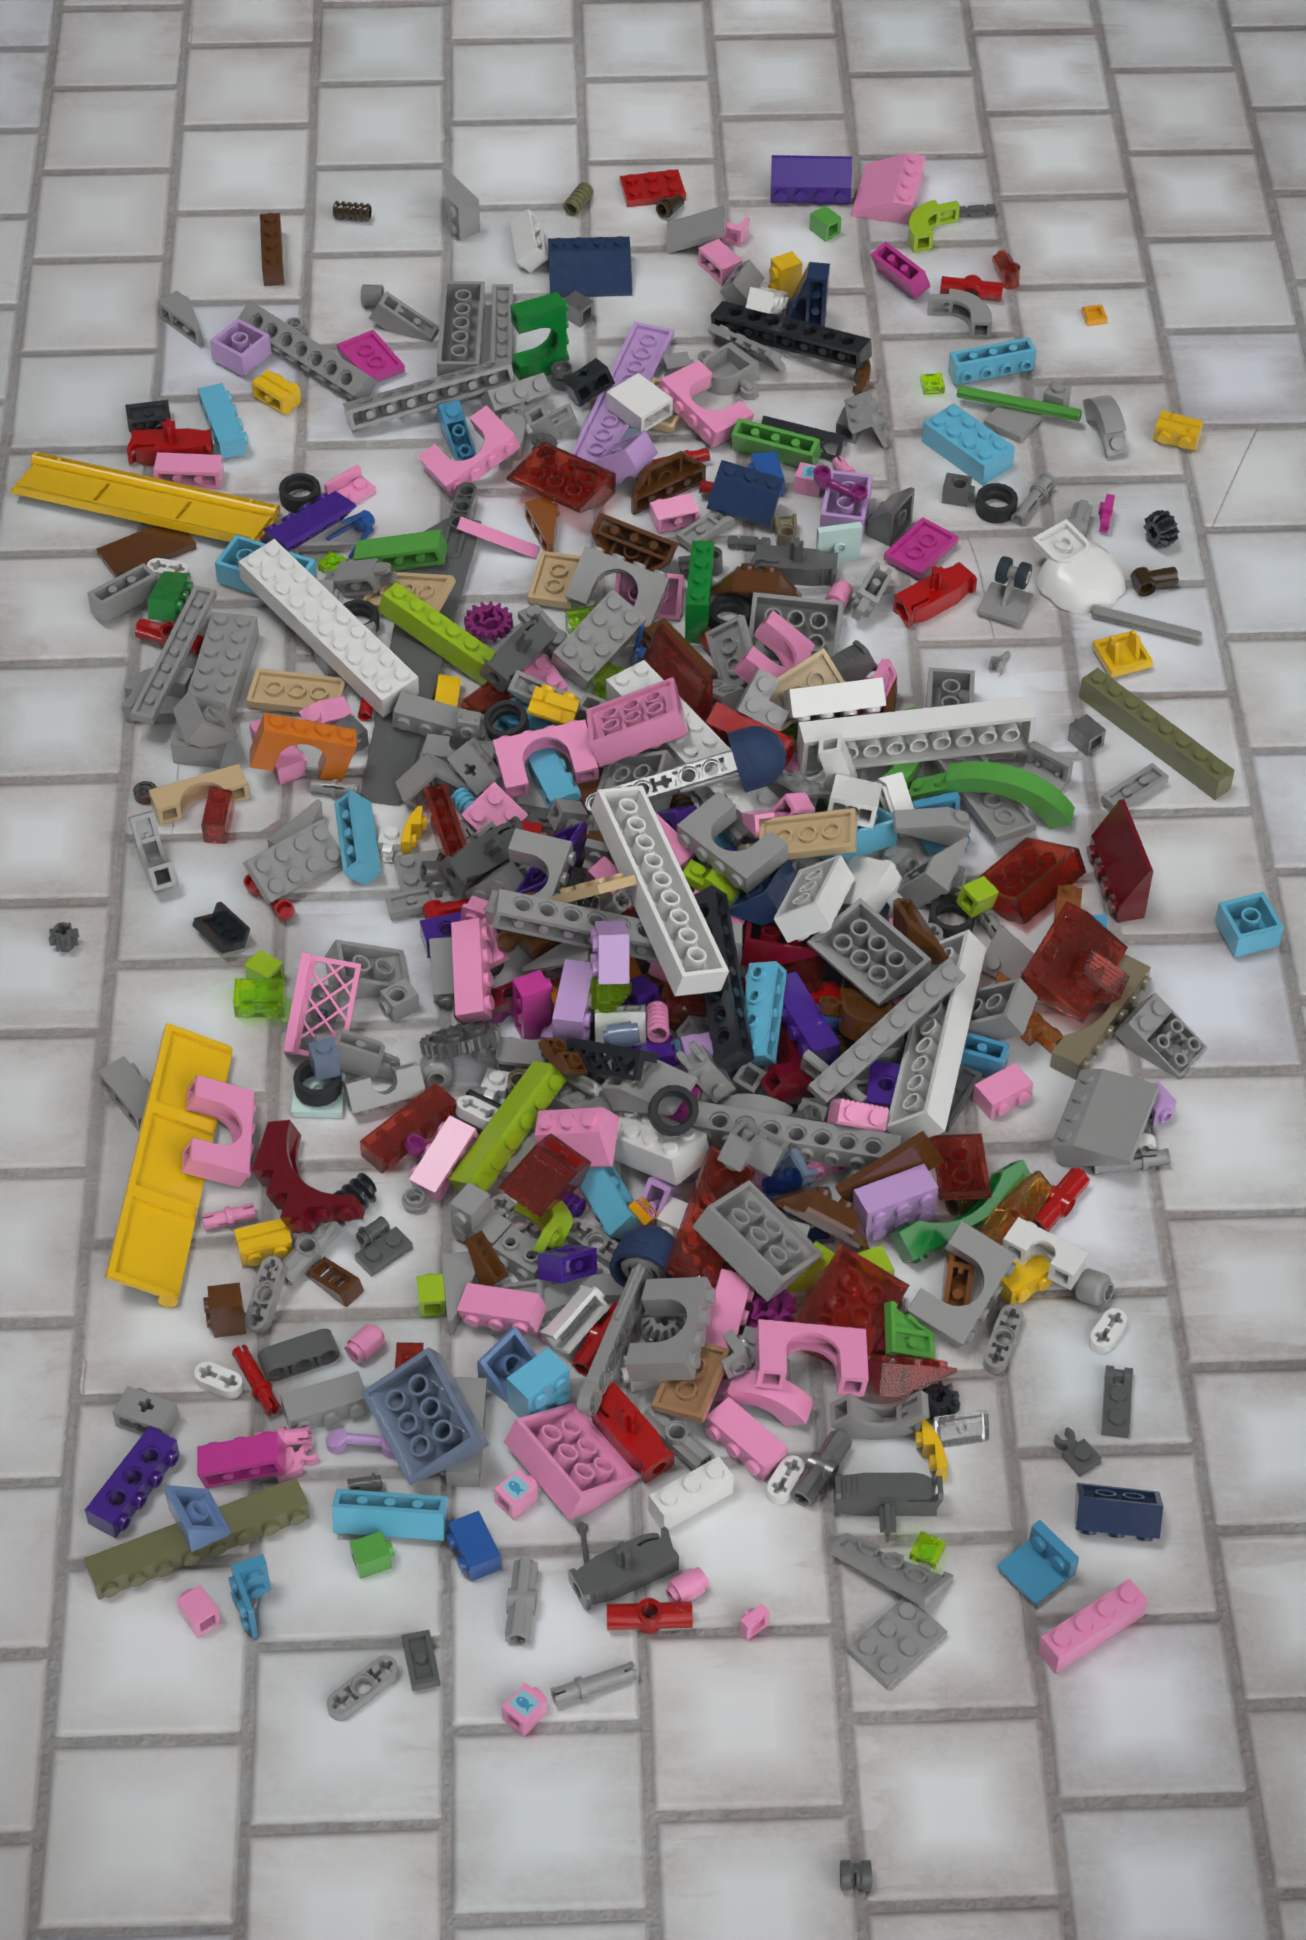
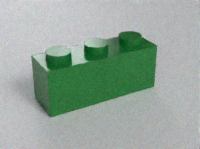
[148,571,194,622]

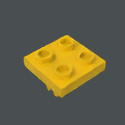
[1092,630,1153,678]

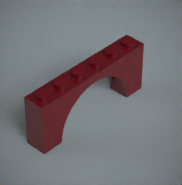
[741,977,815,1105]

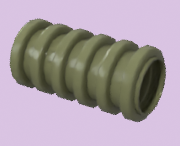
[563,182,594,216]

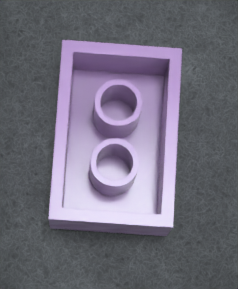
[820,470,873,539]
[552,959,599,1052]
[853,1164,938,1242]

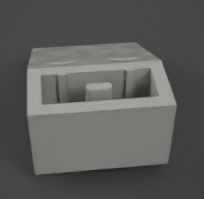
[897,837,969,909]
[1114,993,1207,1079]
[602,1057,698,1115]

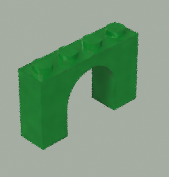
[510,292,569,380]
[685,540,714,644]

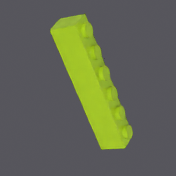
[378,582,496,688]
[448,1061,567,1192]

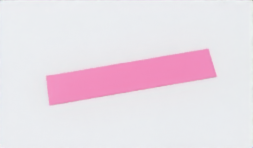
[457,517,540,559]

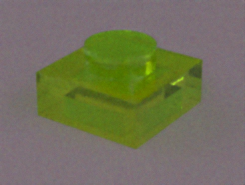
[920,373,945,395]
[318,551,349,574]
[909,1531,947,1570]

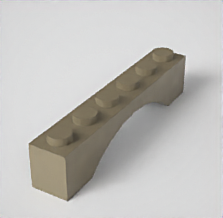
[1050,954,1152,1080]

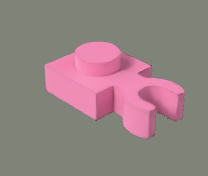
[274,1443,319,1484]

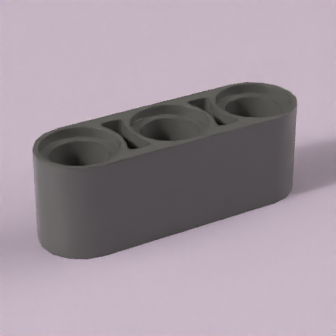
[257,1329,340,1382]

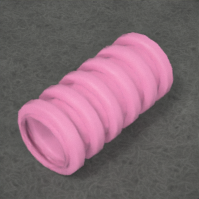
[646,1001,670,1043]

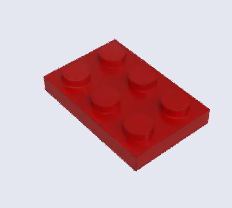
[620,169,686,207]

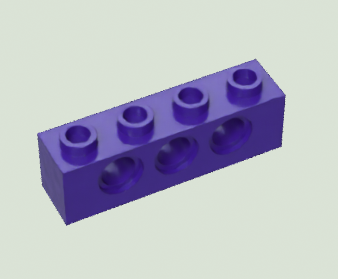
[85,1426,180,1538]

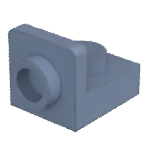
[778,1148,820,1189]

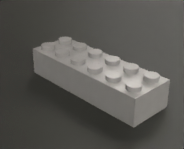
[437,281,486,376]

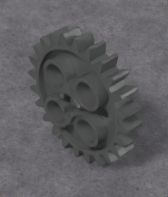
[419,1021,502,1058]

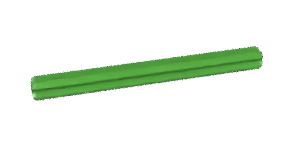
[956,385,1082,422]

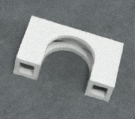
[767,734,858,800]

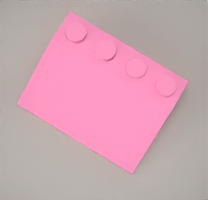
[851,153,926,225]
[586,677,688,767]
[504,1402,640,1520]

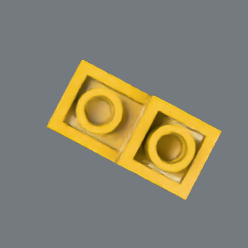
[435,674,461,707]
[401,806,428,855]
[915,1420,948,1481]

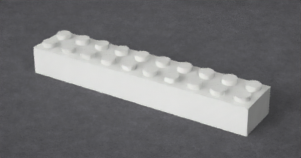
[238,539,419,717]
[606,660,779,812]
[796,696,1036,775]
[591,786,729,996]
[886,930,986,1144]

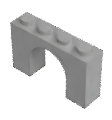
[565,545,670,628]
[677,791,789,893]
[485,828,576,925]
[429,937,531,1005]
[905,1221,1017,1349]
[624,1277,716,1381]

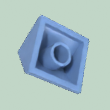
[477,1327,536,1403]
[165,1485,231,1553]

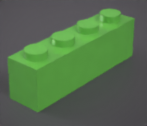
[731,418,821,467]
[353,529,448,571]

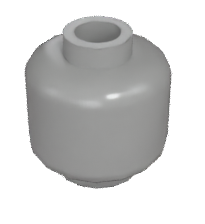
[419,1055,453,1089]
[1073,1268,1114,1307]

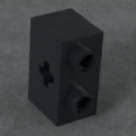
[562,358,615,406]

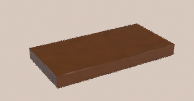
[96,525,197,578]
[835,1131,944,1203]

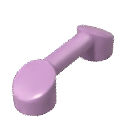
[326,1428,395,1459]

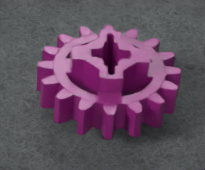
[464,601,513,644]
[743,1289,798,1328]

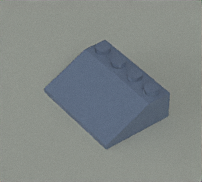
[361,1347,489,1485]

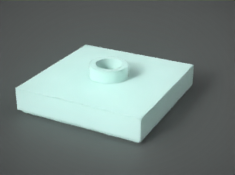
[816,522,862,562]
[291,1072,346,1118]

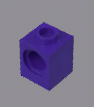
[621,975,659,1007]

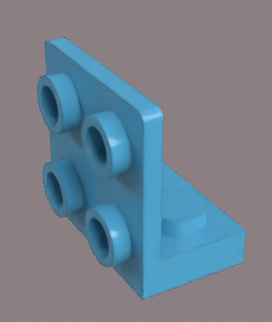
[997,1520,1079,1606]
[228,1554,271,1639]

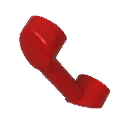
[243,874,295,921]

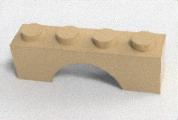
[148,764,250,825]

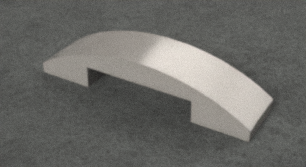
[544,1274,624,1322]

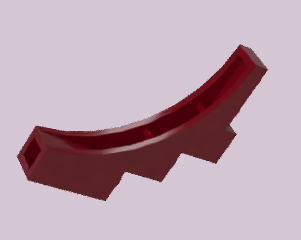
[252,1120,366,1234]

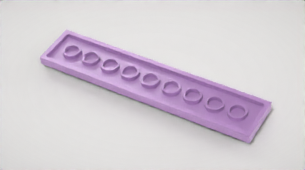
[569,322,674,470]

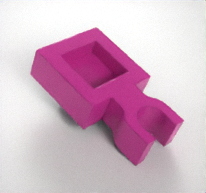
[1098,494,1115,533]

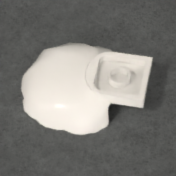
[1031,519,1126,615]

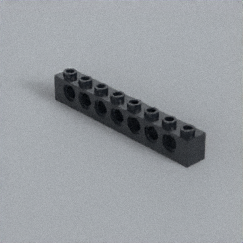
[711,300,872,370]
[694,885,755,1073]

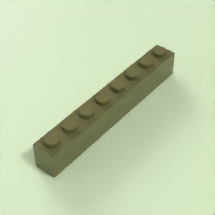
[1079,668,1235,800]
[84,1477,310,1600]

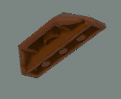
[631,451,706,515]
[591,512,679,572]
[711,563,802,598]
[893,898,950,965]
[772,1186,869,1251]

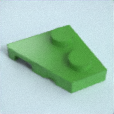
[884,1301,935,1361]

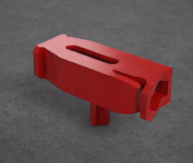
[127,418,213,466]
[893,562,977,627]
[706,702,797,766]
[591,1382,675,1483]

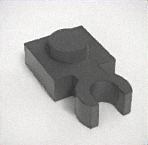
[1053,1427,1101,1477]

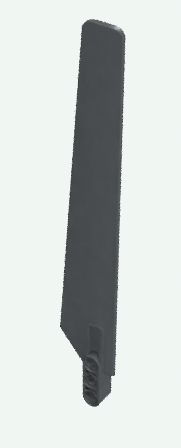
[361,482,482,805]

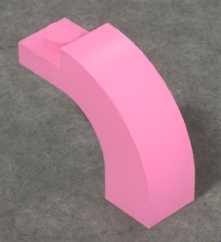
[713,1369,814,1427]

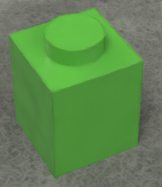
[809,205,841,242]
[349,1531,395,1579]

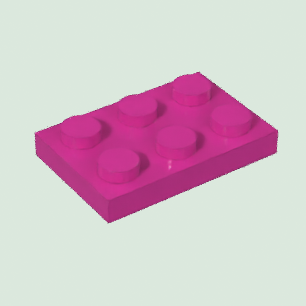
[337,330,405,382]
[883,517,959,579]

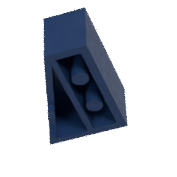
[785,262,830,327]

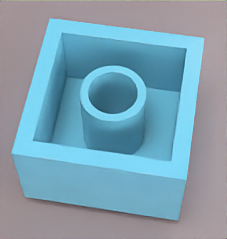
[1215,891,1284,957]
[507,1347,570,1418]

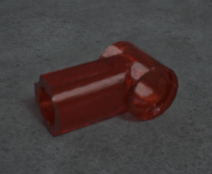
[992,250,1021,289]
[661,987,707,1019]

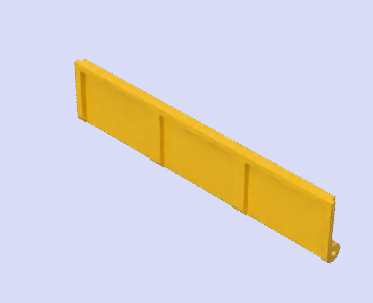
[11,451,281,542]
[104,1023,233,1308]

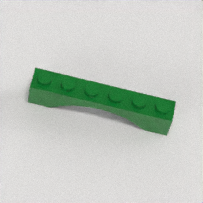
[889,1160,1037,1264]

